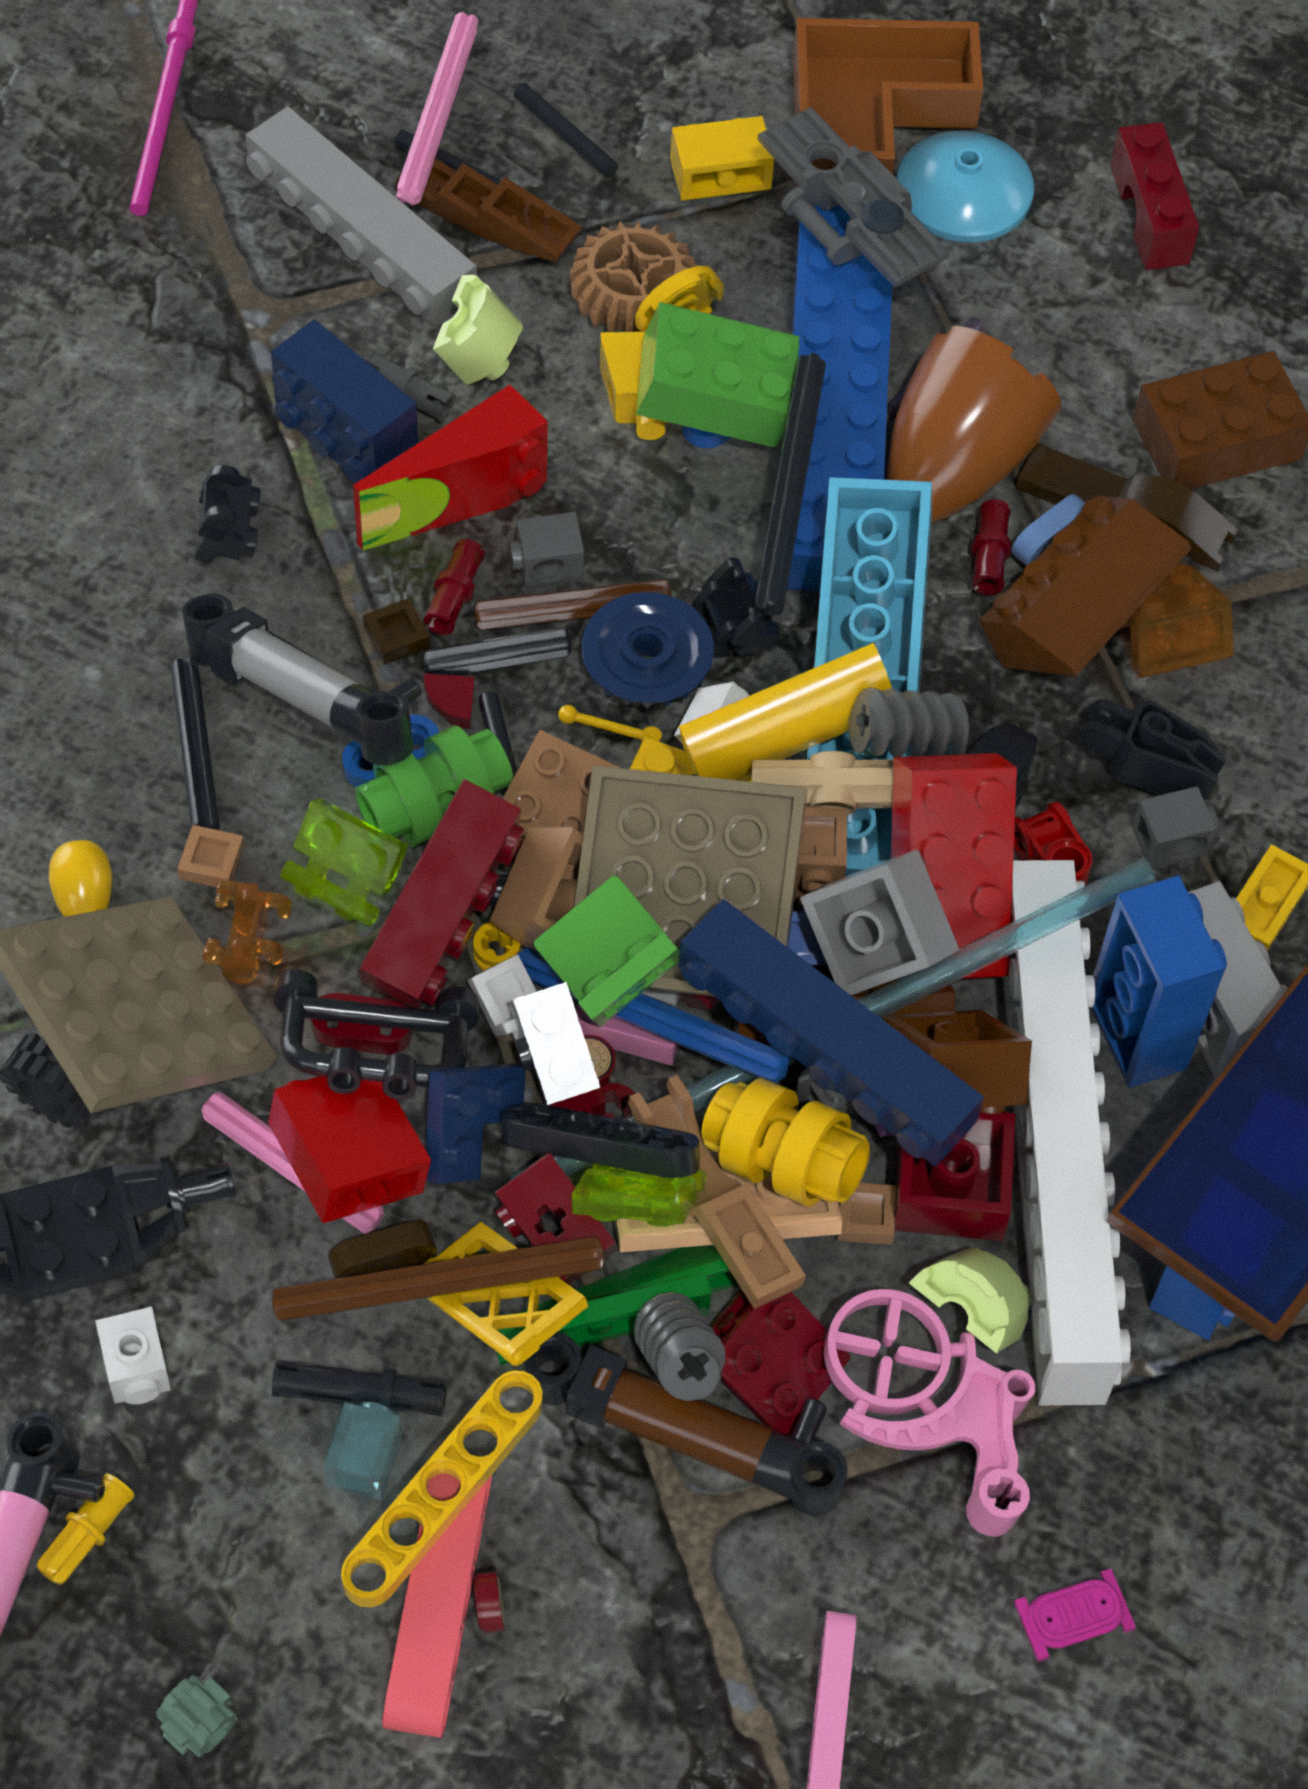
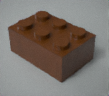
[1132,351,1308,489]

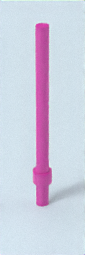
[129,0,198,216]

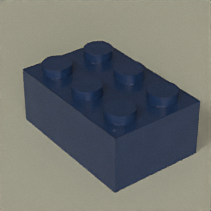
[271,319,418,484]

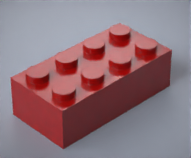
[891,753,1017,982]

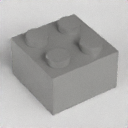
[800,849,960,995]

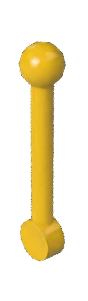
[558,705,662,743]

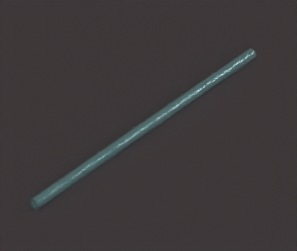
[509,857,1156,1180]

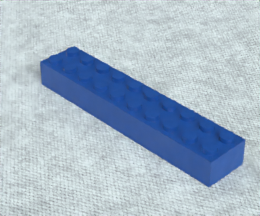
[787,204,892,592]

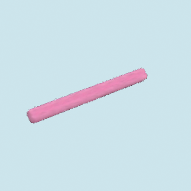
[396,12,479,206]

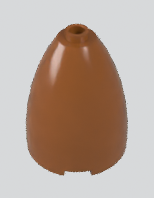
[885,326,1062,524]

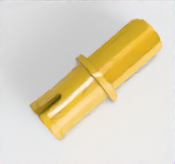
[36,1473,135,1585]

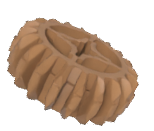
[570,220,696,332]

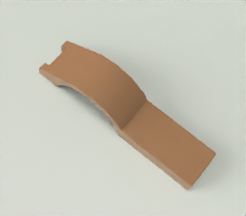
[628,1075,806,1309]

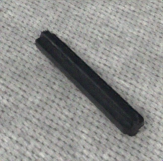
[170,657,220,831]

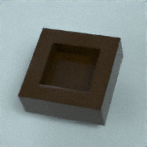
[363,598,430,665]

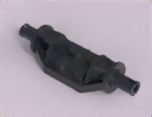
[0,1155,236,1301]

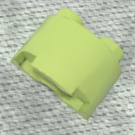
[433,275,523,385]
[909,1247,1032,1354]

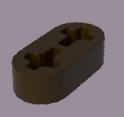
[328,1221,438,1278]

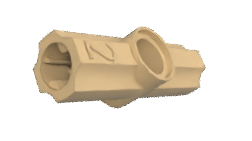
[752,751,894,815]

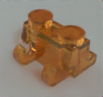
[202,880,293,984]

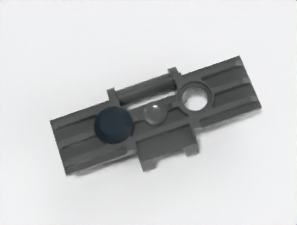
[757,107,949,287]

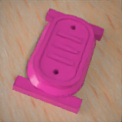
[1014,1568,1136,1662]

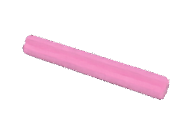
[201,1092,385,1234]

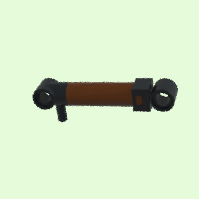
[524,1332,848,1516]

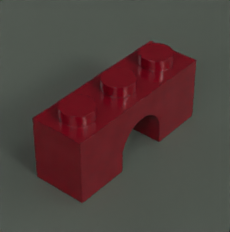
[1110,122,1199,270]

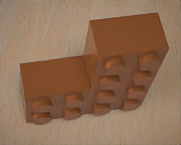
[793,18,983,187]

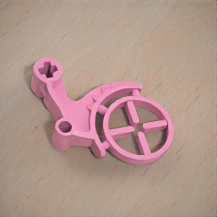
[824,1289,1035,1537]

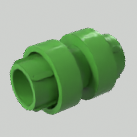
[355,725,513,847]

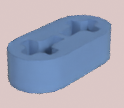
[1011,494,1085,566]

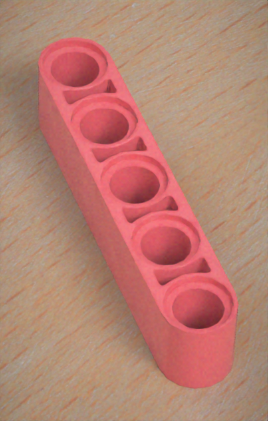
[382,1474,492,1738]

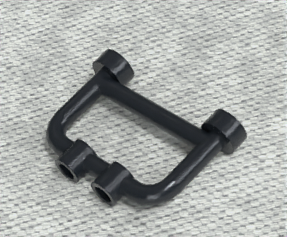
[274,969,479,1100]

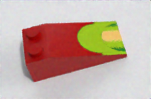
[353,384,548,551]

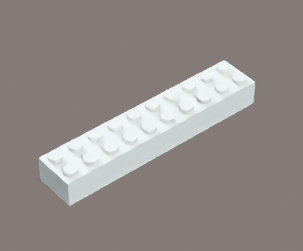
[1002,860,1131,1406]

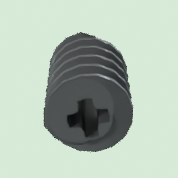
[849,687,969,757]
[634,1292,725,1401]

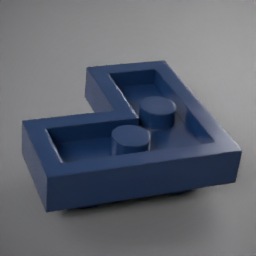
[426,1063,525,1184]

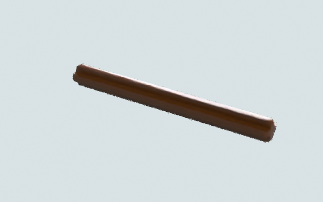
[272,1236,604,1321]

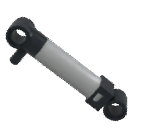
[182,594,421,765]

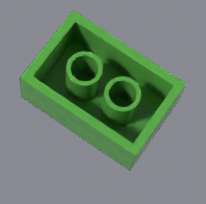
[636,302,799,448]

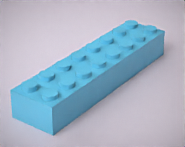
[807,477,932,877]

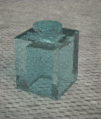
[324,1402,402,1500]

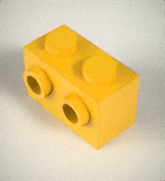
[670,116,774,201]

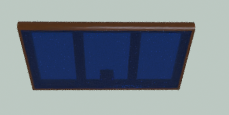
[1106,964,1308,1341]

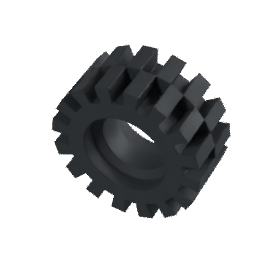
[0,1033,92,1129]

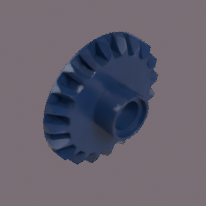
[582,592,714,709]

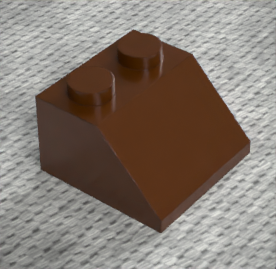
[883,1010,1032,1114]

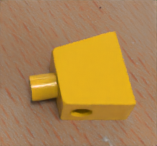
[599,332,670,440]

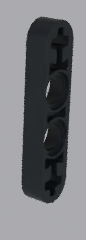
[501,1102,700,1178]

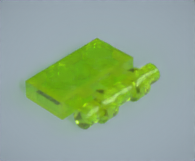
[280,798,409,927]
[572,1164,706,1227]

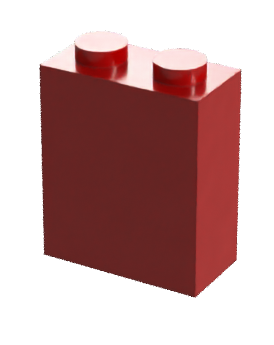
[268,1076,431,1224]

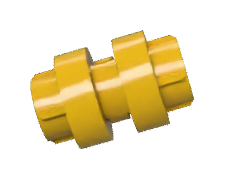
[701,1078,870,1207]

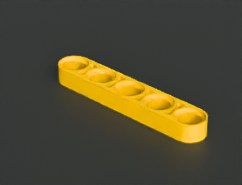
[341,1370,543,1608]

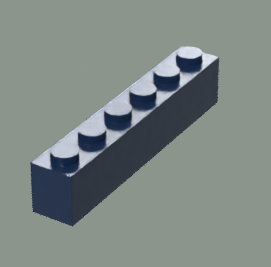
[678,899,984,1167]

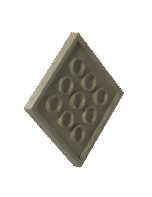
[574,765,808,997]
[0,896,277,1113]

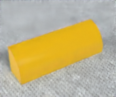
[679,643,892,780]

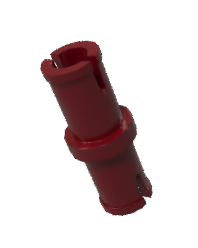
[972,499,1012,596]
[423,539,485,635]

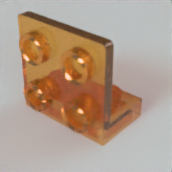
[1127,564,1234,678]

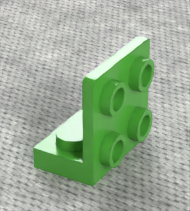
[534,875,680,1027]

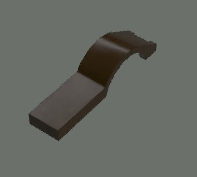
[1016,443,1238,572]

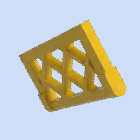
[424,1222,588,1366]

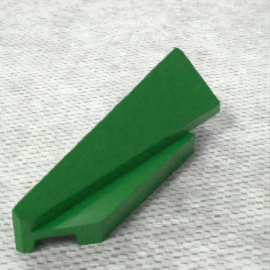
[496,1245,739,1366]

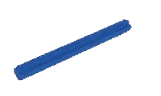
[516,948,790,1083]

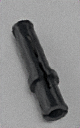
[271,1360,447,1417]

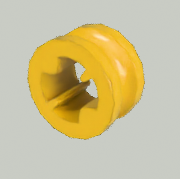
[473,922,521,971]

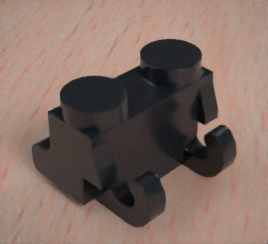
[194,465,261,562]
[692,557,780,658]

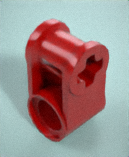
[1014,801,1093,890]

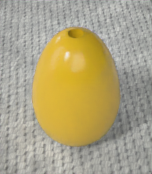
[48,840,113,917]

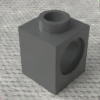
[508,512,584,589]
[1132,786,1218,870]

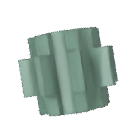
[156,1675,237,1757]

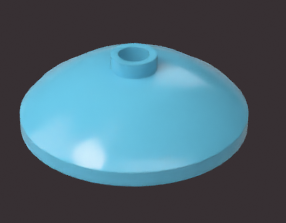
[896,131,1034,242]

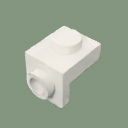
[467,954,537,1039]

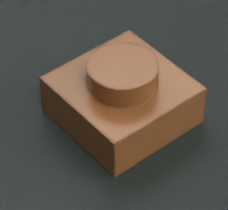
[177,825,245,890]
[837,1183,896,1245]

